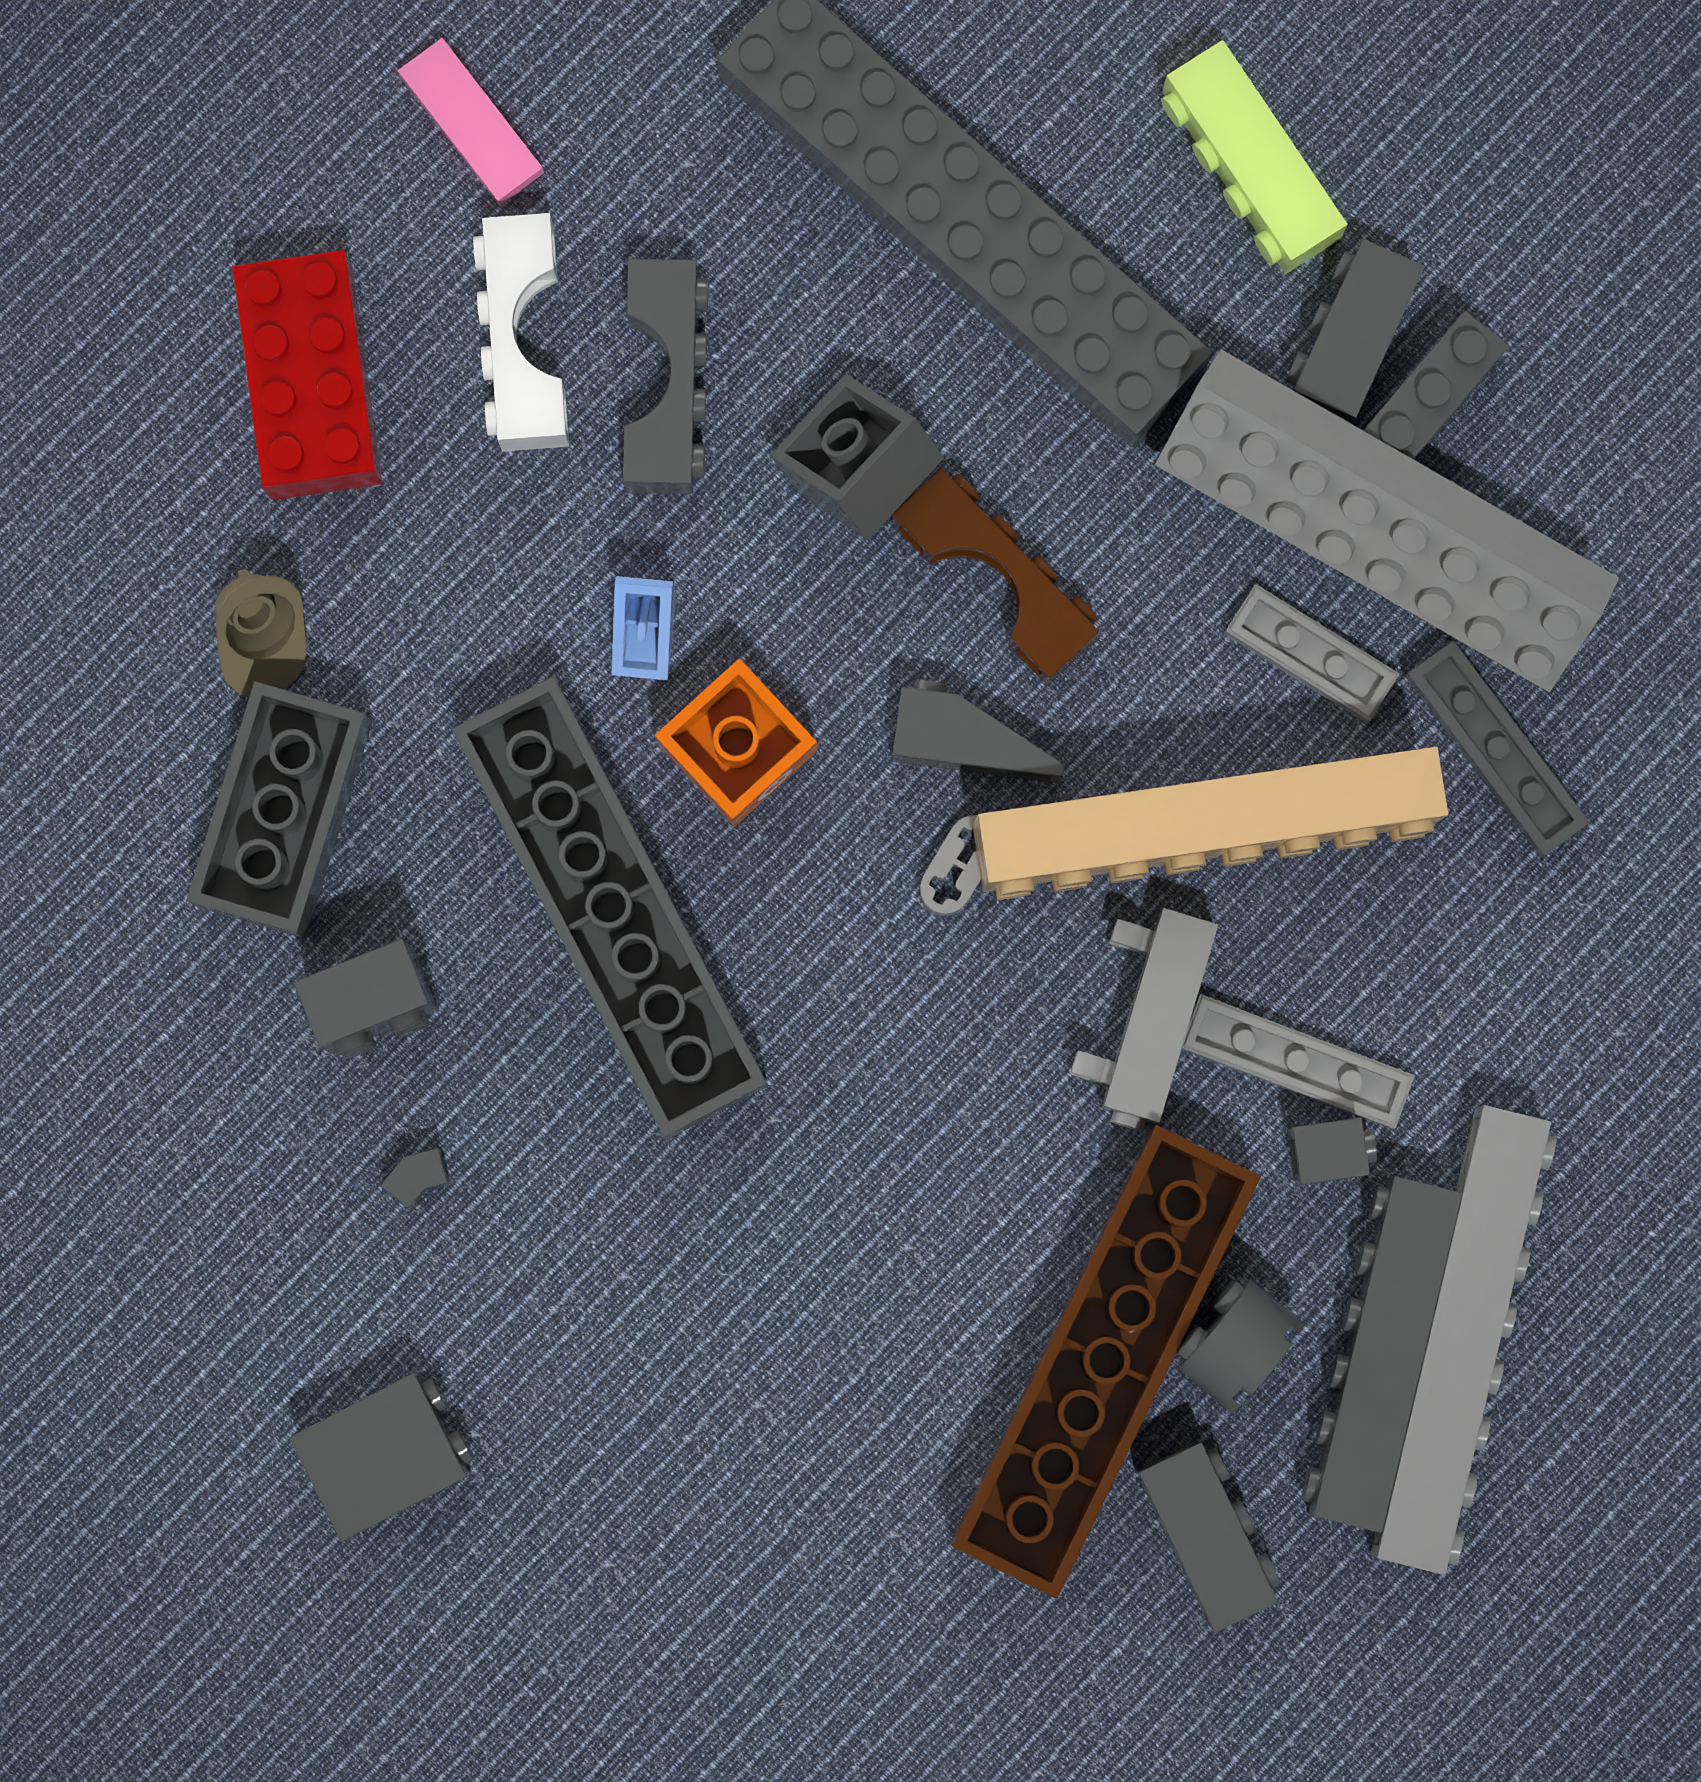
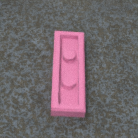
[398,38,544,206]

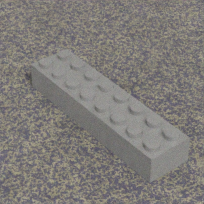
[1155,349,1619,693]

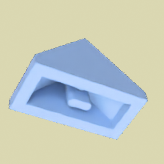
[611,576,677,680]

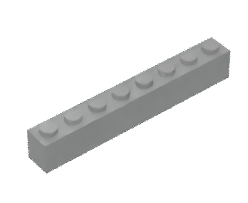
[1370,1105,1556,1575]

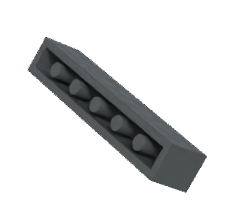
[1302,1176,1463,1533]

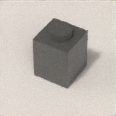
[1287,1117,1377,1186]

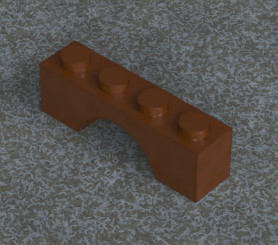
[892,468,1099,686]

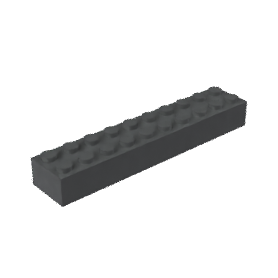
[717,0,1212,448]

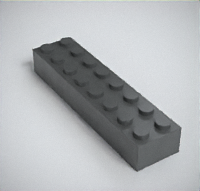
[452,676,768,1139]

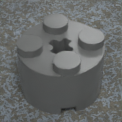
[1176,1279,1305,1413]

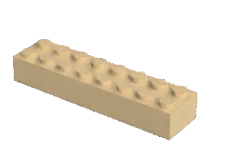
[973,747,1448,900]

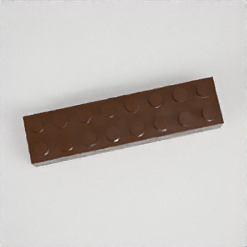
[950,1125,1261,1599]

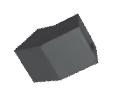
[381,1148,450,1209]

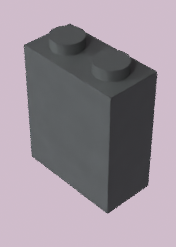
[289,1372,474,1542]

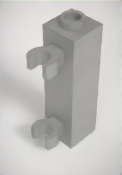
[1070,908,1219,1132]

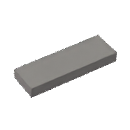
[1224,584,1399,724]

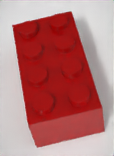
[232,250,383,500]

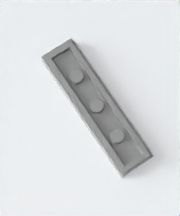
[1181,994,1415,1130]

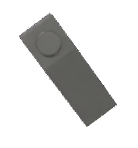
[892,680,1065,783]

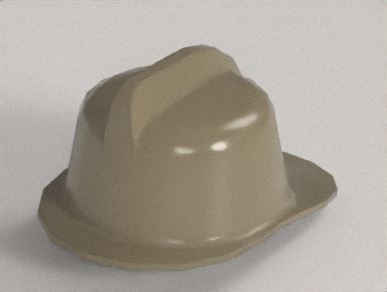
[213,569,306,697]

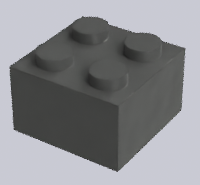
[770,374,944,540]
[293,939,440,1059]

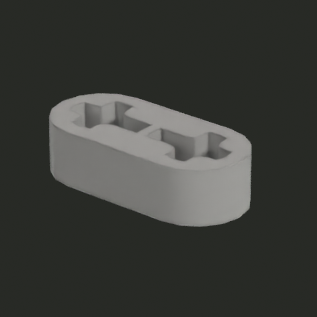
[920,815,981,916]

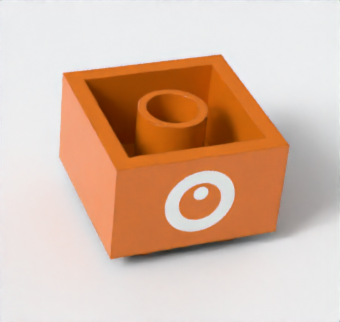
[655,658,818,827]

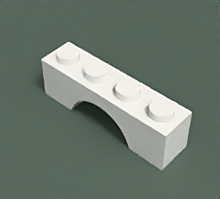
[473,213,569,452]

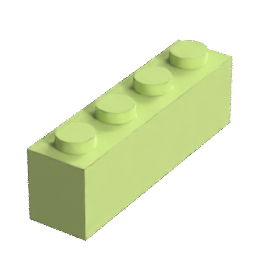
[1161,40,1348,275]

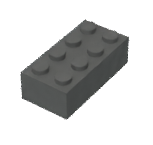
[186,681,372,939]

